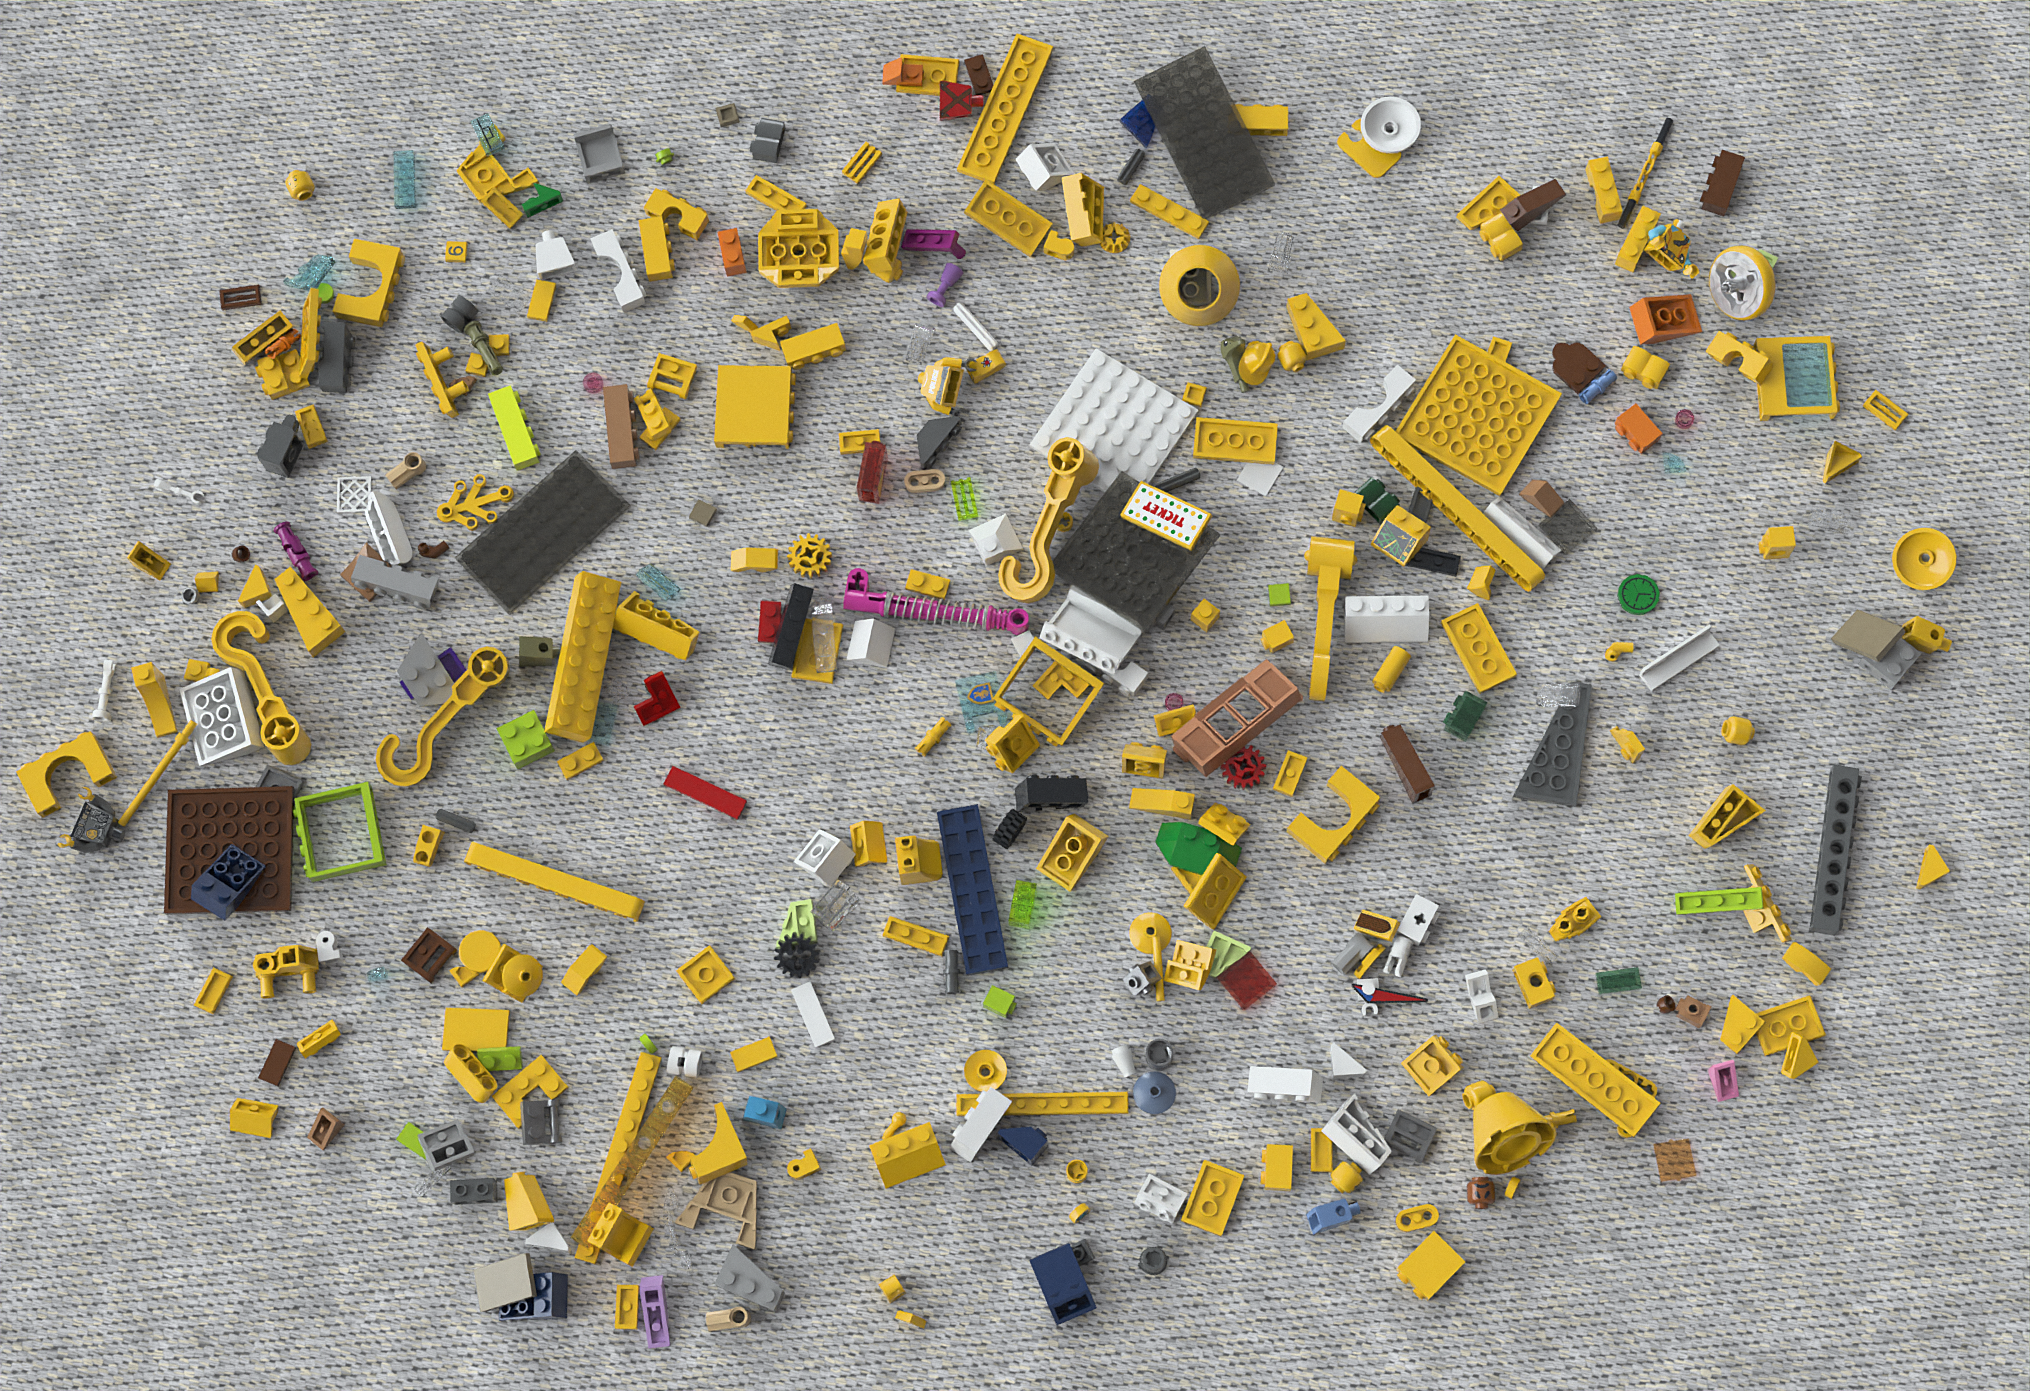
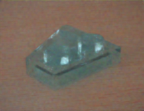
[283,254,335,291]

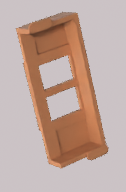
[1171,659,1303,777]

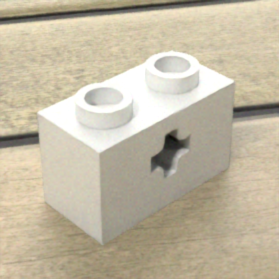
[1396,894,1440,946]

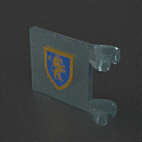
[955,671,1008,733]

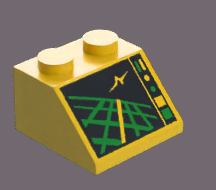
[1371,505,1431,567]

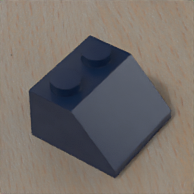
[998,1127,1048,1166]

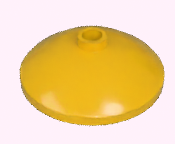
[1892,528,1957,590]

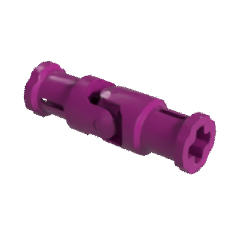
[273,521,319,582]

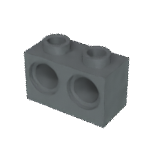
[450,1178,498,1205]

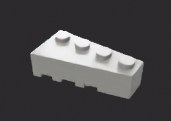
[351,555,439,610]

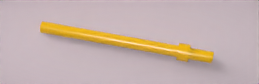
[118,720,198,827]

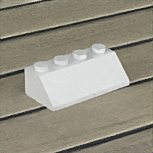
[1344,596,1429,643]

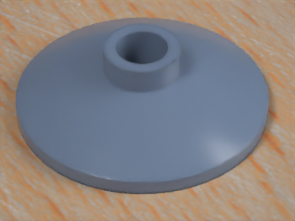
[1133,1072,1176,1114]

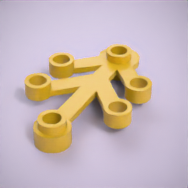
[437,474,514,531]

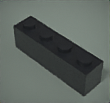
[768,583,814,670]

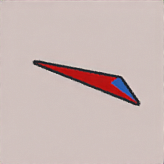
[1351,983,1428,1003]

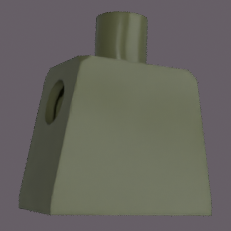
[519,636,561,667]

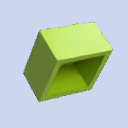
[496,710,555,769]

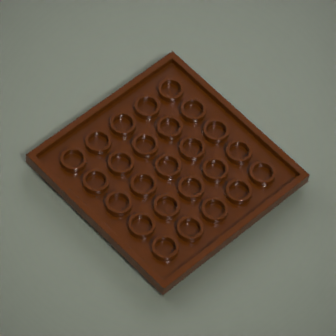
[164,786,294,915]

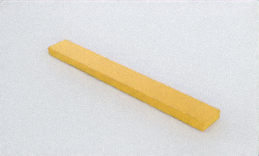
[956,1092,1128,1116]

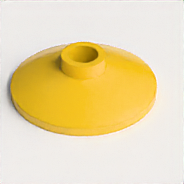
[1129,912,1172,954]
[502,954,543,997]
[964,1050,1007,1092]

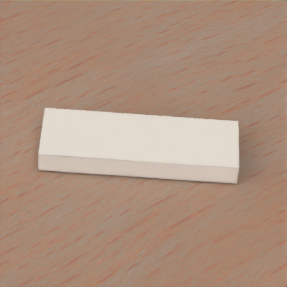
[791,982,835,1048]

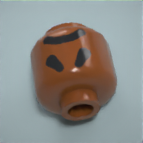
[1467,1177,1496,1209]

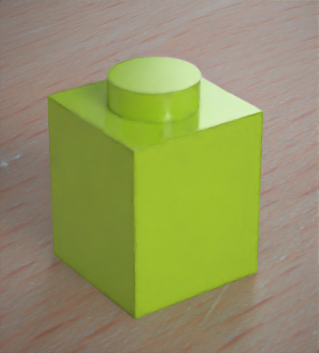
[983,985,1017,1018]

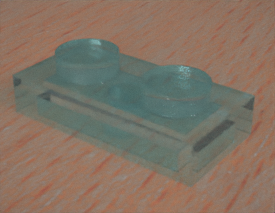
[636,564,681,601]

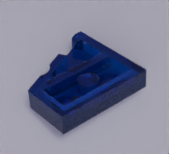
[1120,94,1162,148]

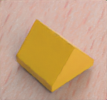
[195,572,219,593]

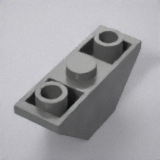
[917,416,962,470]

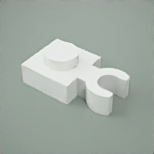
[1356,978,1379,1016]

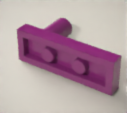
[901,229,966,259]

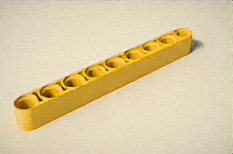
[464,842,645,922]

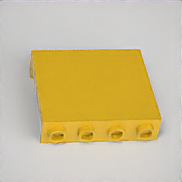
[714,365,796,449]

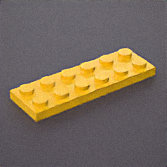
[1530,1023,1661,1137]

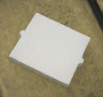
[1236,463,1283,496]

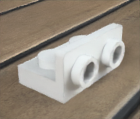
[1135,1174,1187,1223]

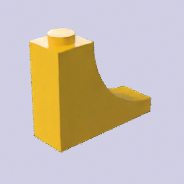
[131,662,178,738]
[689,1102,747,1185]

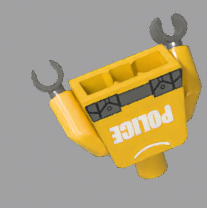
[918,357,977,420]

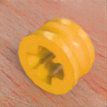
[1057,512,1073,532]

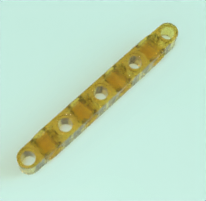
[570,1076,694,1250]

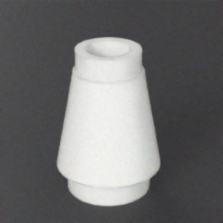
[1111,1044,1136,1077]

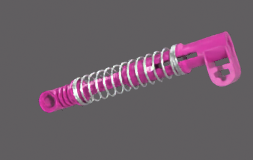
[843,568,1029,635]

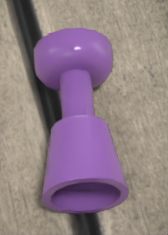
[926,263,964,307]

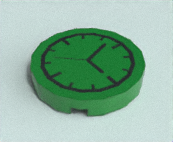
[1617,574,1660,615]

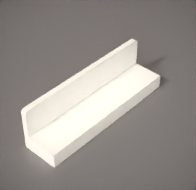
[1483,497,1561,570]
[1639,624,1720,692]

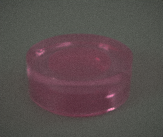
[583,373,604,394]

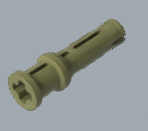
[464,321,503,376]

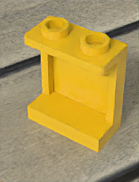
[587,1203,654,1267]
[1396,1231,1465,1301]

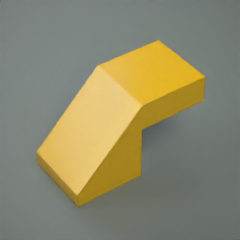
[731,547,778,572]
[561,944,607,996]

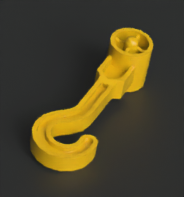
[998,437,1099,604]
[1304,536,1358,702]
[211,611,311,765]
[375,646,510,787]

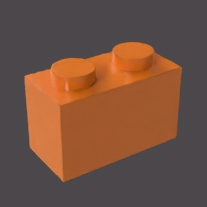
[717,228,747,277]
[1615,403,1663,454]

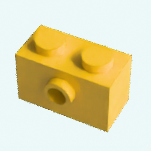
[1332,489,1366,527]

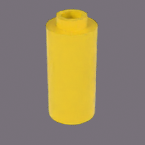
[1372,646,1411,693]

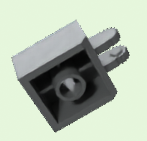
[257,415,303,478]

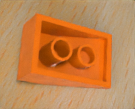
[1629,294,1702,345]

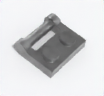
[520,1099,562,1145]
[1384,1109,1437,1164]

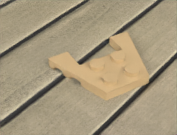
[675,1172,757,1250]

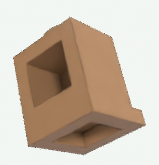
[1675,995,1712,1028]

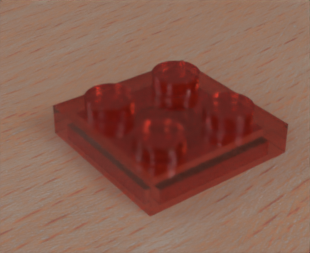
[1217,951,1277,1011]

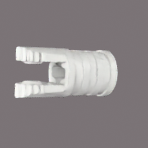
[1383,936,1414,977]

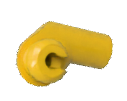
[1605,642,1634,662]

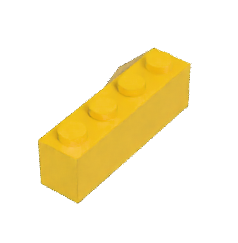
[613,591,700,661]

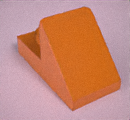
[882,58,923,86]

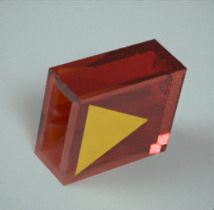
[857,441,888,504]

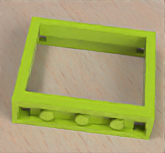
[293,782,387,882]

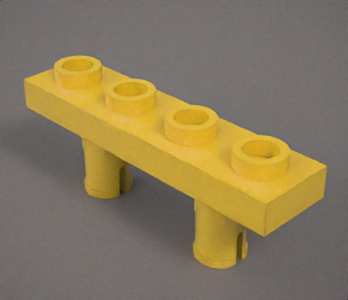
[415,341,469,418]

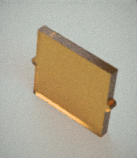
[1653,1138,1696,1182]

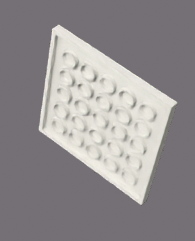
[1029,349,1198,505]

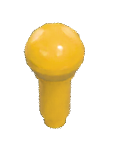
[882,1112,907,1140]

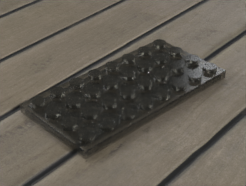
[1133,46,1275,219]
[454,450,631,615]

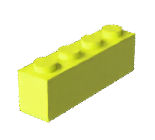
[488,385,541,471]

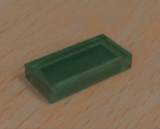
[1595,967,1642,995]

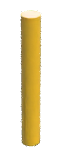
[1152,937,1165,1001]

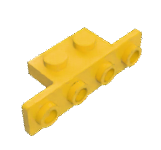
[1743,864,1792,942]

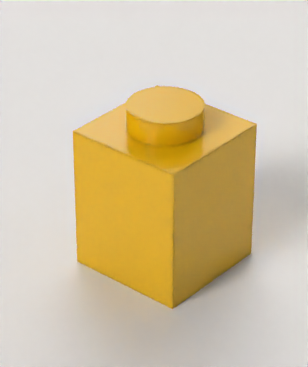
[1191,598,1220,633]
[1260,620,1294,654]

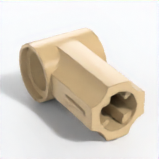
[385,452,426,490]
[706,1307,751,1332]

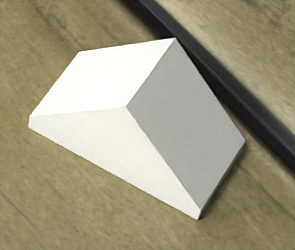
[1330,1042,1367,1079]
[525,1223,571,1253]

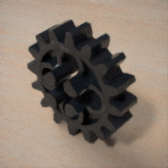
[774,931,821,978]

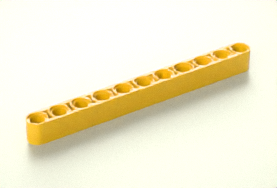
[1370,425,1545,592]

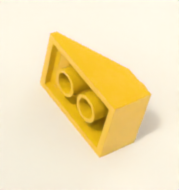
[1122,742,1167,779]
[1036,813,1109,892]

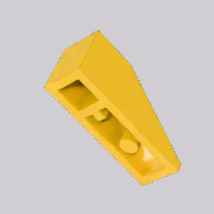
[1129,788,1195,820]

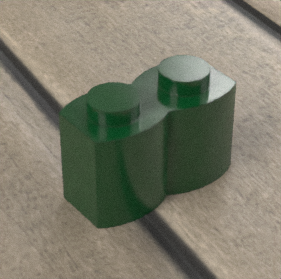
[1354,477,1400,525]

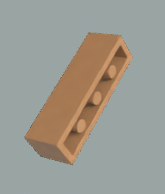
[603,384,640,469]

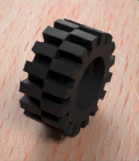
[992,809,1027,849]

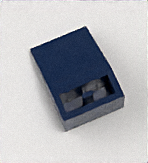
[191,844,266,921]
[1029,1243,1097,1325]
[499,1272,568,1321]

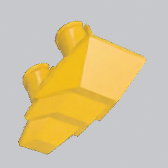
[1548,897,1601,942]

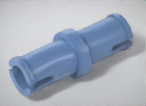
[1579,369,1617,404]

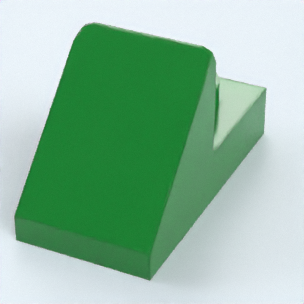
[521,183,563,218]

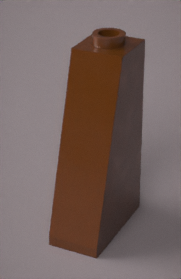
[1380,725,1435,804]

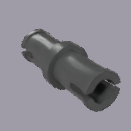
[943,950,960,994]

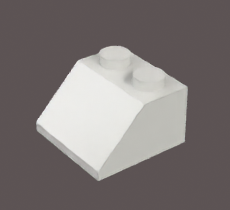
[1016,143,1074,191]
[794,829,856,887]

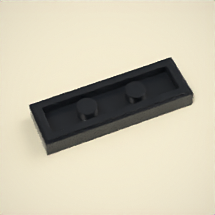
[1396,548,1461,576]

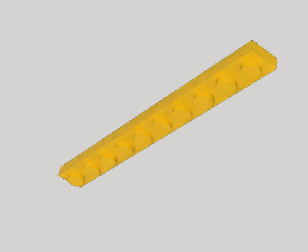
[574,1052,662,1265]

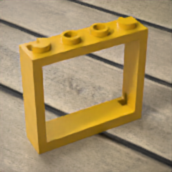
[993,636,1104,747]

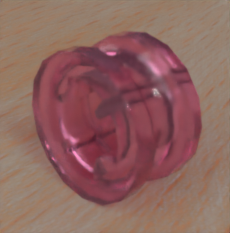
[1675,409,1694,429]
[1165,693,1183,711]

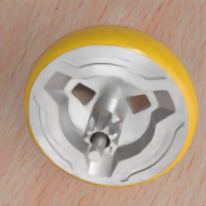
[1709,245,1776,321]

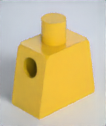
[1901,616,1952,654]

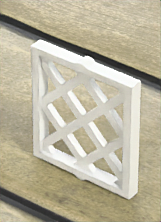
[337,476,371,513]

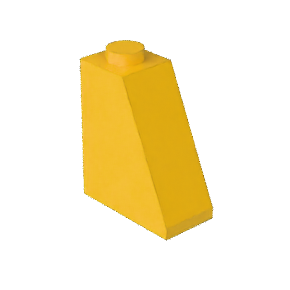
[504,1172,554,1231]

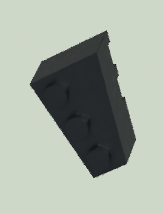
[1015,775,1089,812]

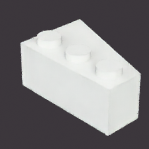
[1248,1066,1323,1103]
[949,1087,1012,1163]

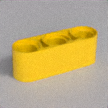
[444,1044,498,1103]

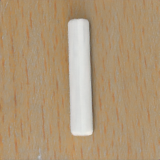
[954,302,998,351]

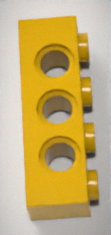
[863,198,908,274]

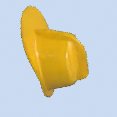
[1238,341,1276,385]

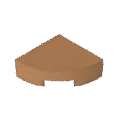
[448,376,477,396]

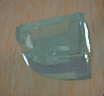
[1662,453,1686,474]
[367,966,388,982]

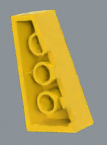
[274,566,345,658]

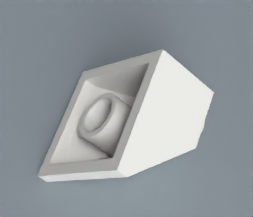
[969,514,1023,566]

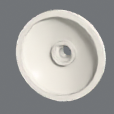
[1361,97,1421,153]

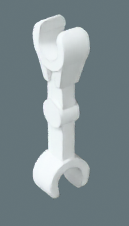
[154,479,205,505]

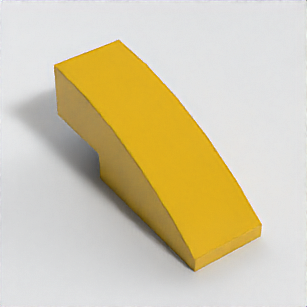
[841,228,868,270]

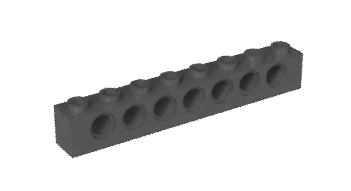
[1809,764,1862,936]

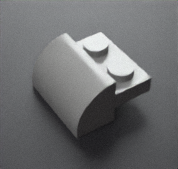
[418,1119,475,1172]

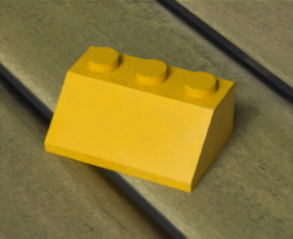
[869,1122,946,1189]

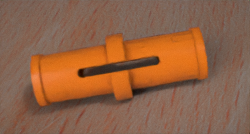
[265,329,301,359]

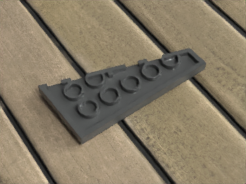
[1513,682,1592,807]

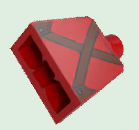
[940,81,983,121]

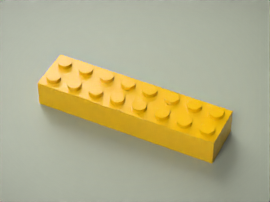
[544,571,621,743]

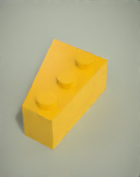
[1286,293,1346,361]
[1688,784,1766,849]

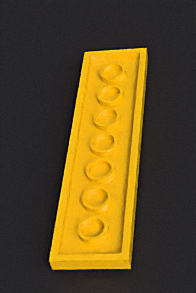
[957,33,1053,184]

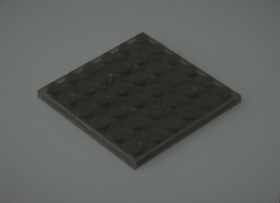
[1053,471,1220,633]

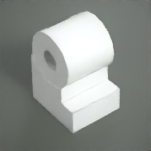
[316,931,343,966]

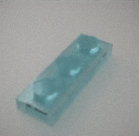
[393,150,416,209]

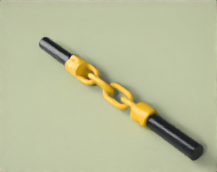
[1617,118,1673,229]

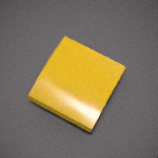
[1164,940,1217,990]
[482,944,543,1003]

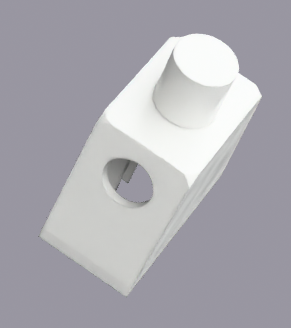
[535,230,577,280]

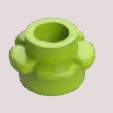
[655,148,674,165]

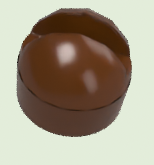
[231,545,250,563]
[1656,995,1676,1014]

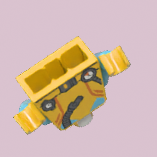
[1644,219,1700,279]

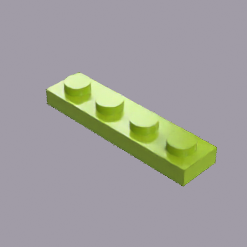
[1675,887,1764,915]

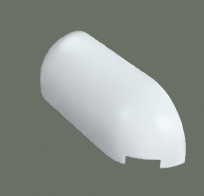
[365,491,412,565]

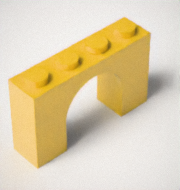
[332,239,405,327]
[16,731,117,818]
[1286,766,1380,864]

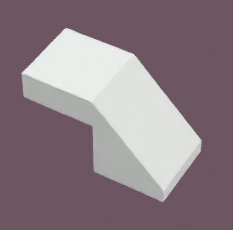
[1465,970,1499,1023]

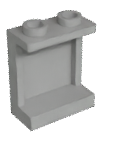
[573,124,625,184]

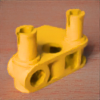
[253,945,319,999]

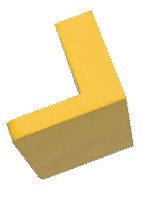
[850,820,887,867]
[230,1098,278,1138]

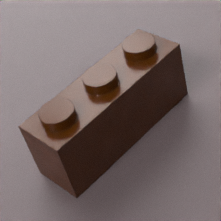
[1699,149,1745,217]

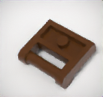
[401,927,458,984]

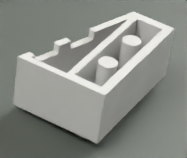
[1321,1093,1392,1175]

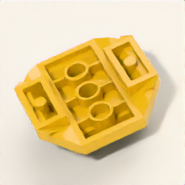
[758,209,839,288]

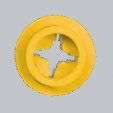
[1099,222,1130,253]

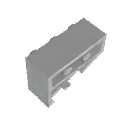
[715,1245,785,1313]

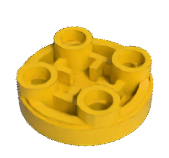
[459,930,502,973]

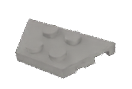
[397,633,454,707]

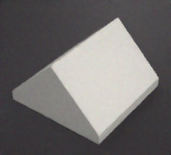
[847,619,895,668]

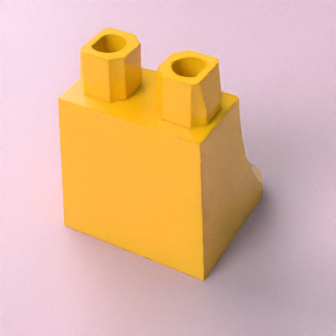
[895,835,943,885]

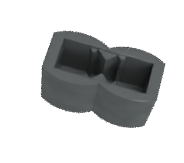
[750,118,786,163]

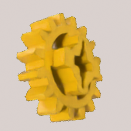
[787,533,832,579]

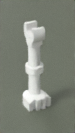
[92,660,116,722]

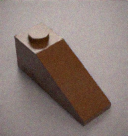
[1500,179,1567,232]

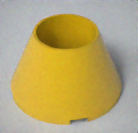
[1159,245,1240,326]
[1473,1092,1557,1175]

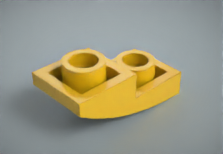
[1782,942,1831,986]

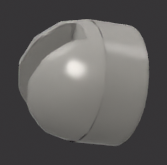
[181,587,200,604]

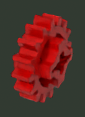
[1220,745,1266,790]

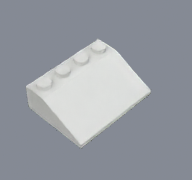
[180,667,264,767]

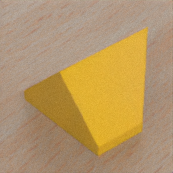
[1823,441,1862,483]

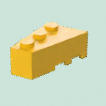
[1062,173,1104,247]

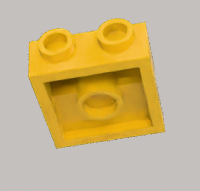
[255,349,310,400]
[985,714,1040,773]
[1401,1035,1464,1096]

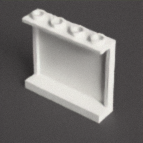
[1039,585,1147,675]

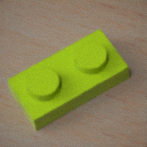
[477,1046,523,1071]

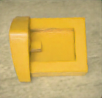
[1467,565,1496,601]

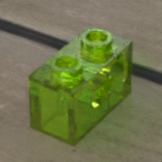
[1008,880,1038,929]

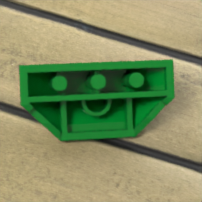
[1155,822,1242,875]

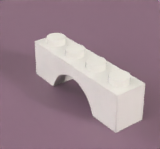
[590,229,647,313]
[1342,365,1416,443]

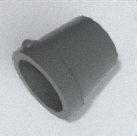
[1138,1247,1169,1275]

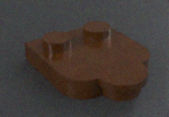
[1552,343,1606,394]

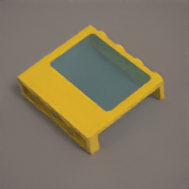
[1753,336,1840,421]

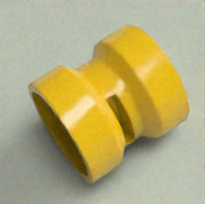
[1066,1159,1088,1183]

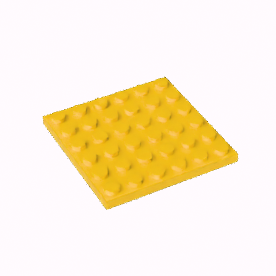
[1396,334,1562,496]

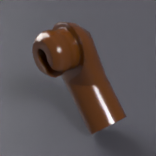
[418,540,450,559]

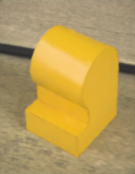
[1043,230,1074,261]
[787,1148,822,1180]
[878,1274,906,1303]

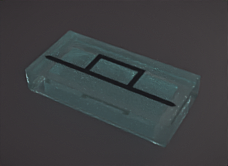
[470,113,505,156]

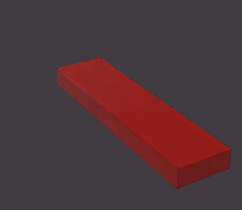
[663,766,747,820]

